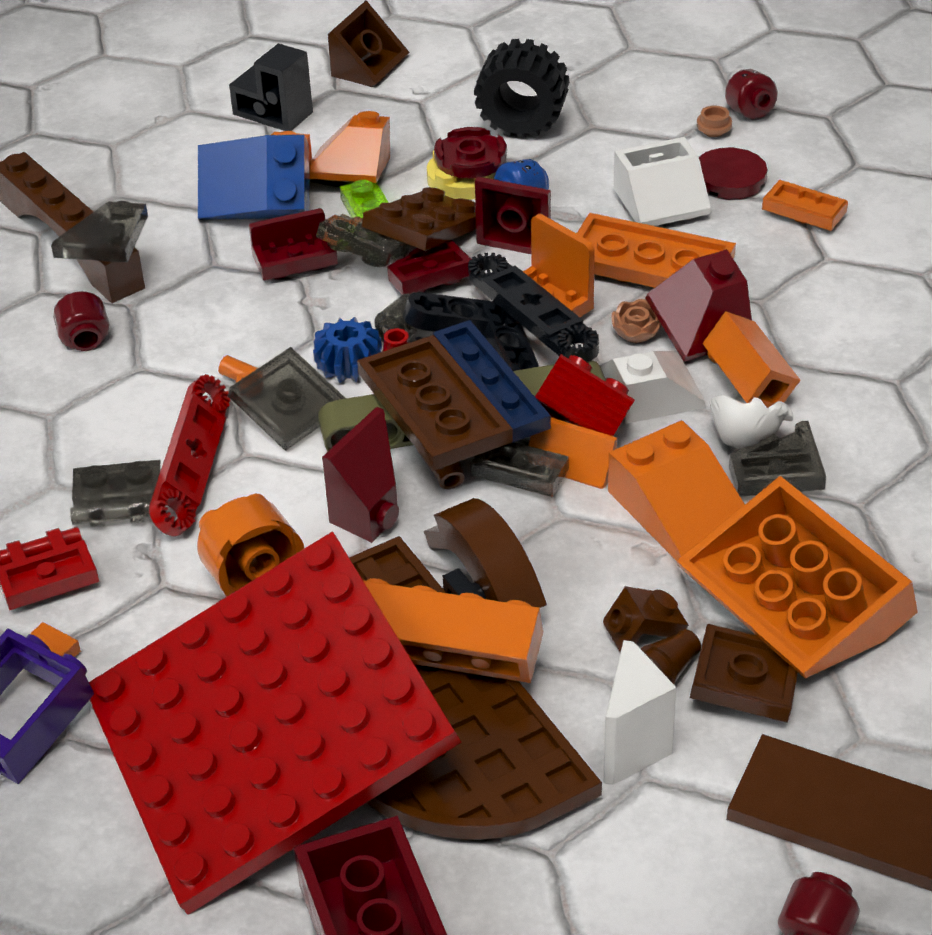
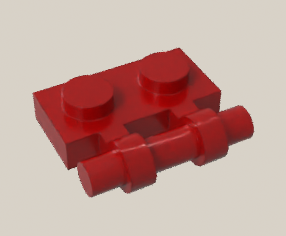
[0,526,99,611]

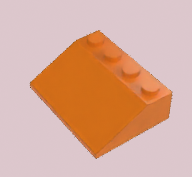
[677,476,918,679]

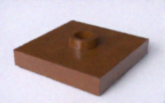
[689,624,798,723]

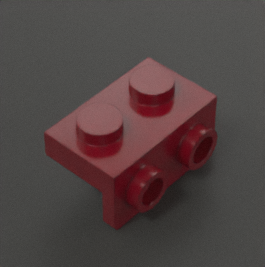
[249,208,338,281]

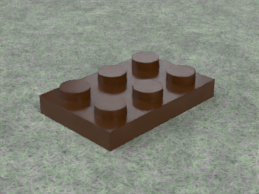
[362,187,476,251]

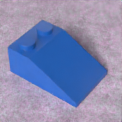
[198,135,310,220]

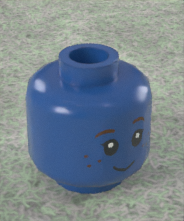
[494,159,549,189]

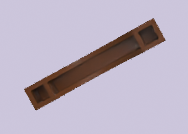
[0,152,145,303]

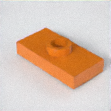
[762,180,848,231]

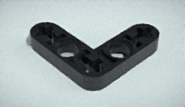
[403,292,539,371]

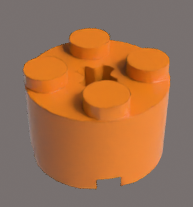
[197,493,304,596]

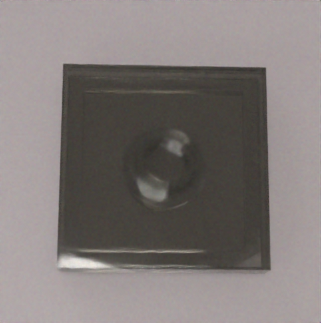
[228,347,346,451]

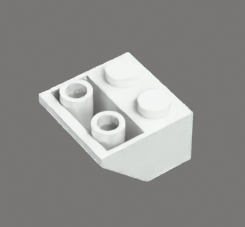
[614,137,711,227]

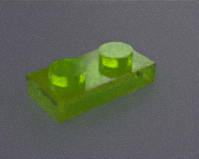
[340,180,389,239]

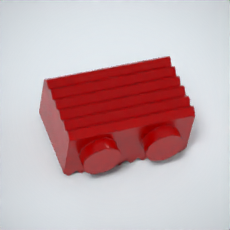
[535,355,635,436]

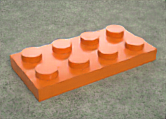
[576,213,736,288]

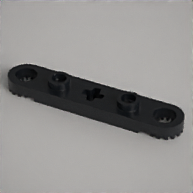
[468,253,599,362]

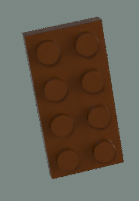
[357,335,513,471]

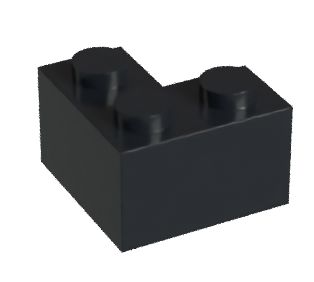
[229,43,313,131]

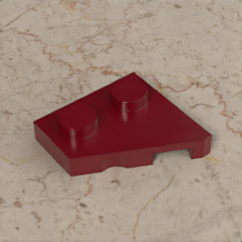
[387,240,472,296]

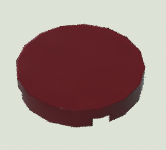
[434,127,507,179]
[699,147,768,200]

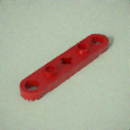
[149,374,231,536]

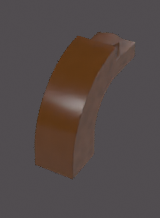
[424,498,547,608]

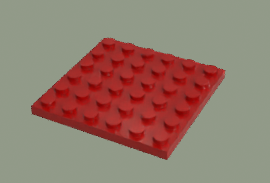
[89,531,462,915]

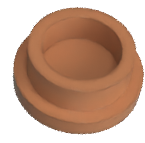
[696,105,732,137]

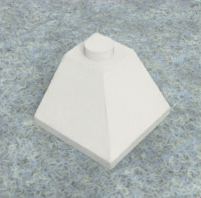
[600,351,705,424]

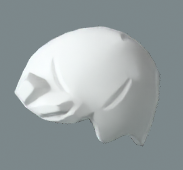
[710,395,794,449]

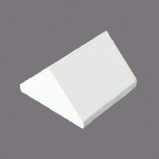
[604,640,676,785]

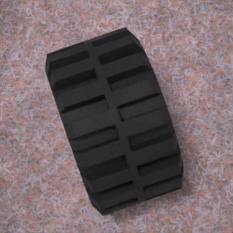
[474,38,570,138]

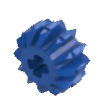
[313,317,382,383]

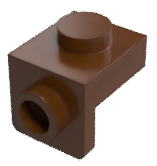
[603,586,689,652]

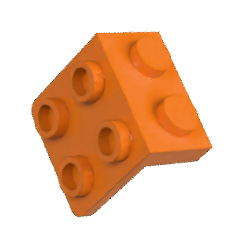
[523,214,595,317]

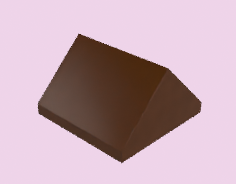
[328,0,410,87]

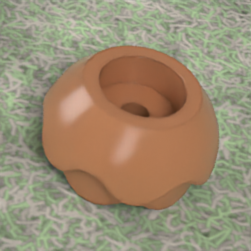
[611,299,662,343]

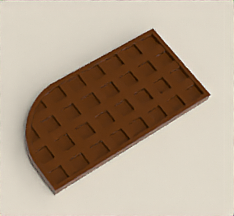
[349,536,602,840]

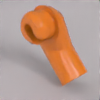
[218,355,264,400]

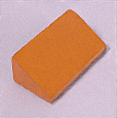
[526,417,617,489]

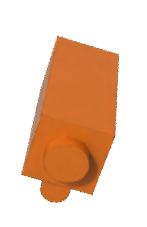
[702,311,801,408]

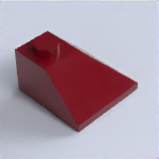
[475,176,551,254]
[645,249,752,362]
[322,407,399,543]

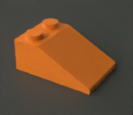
[608,420,745,561]

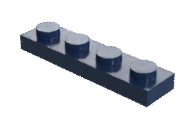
[433,320,551,443]

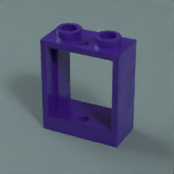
[0,628,94,784]

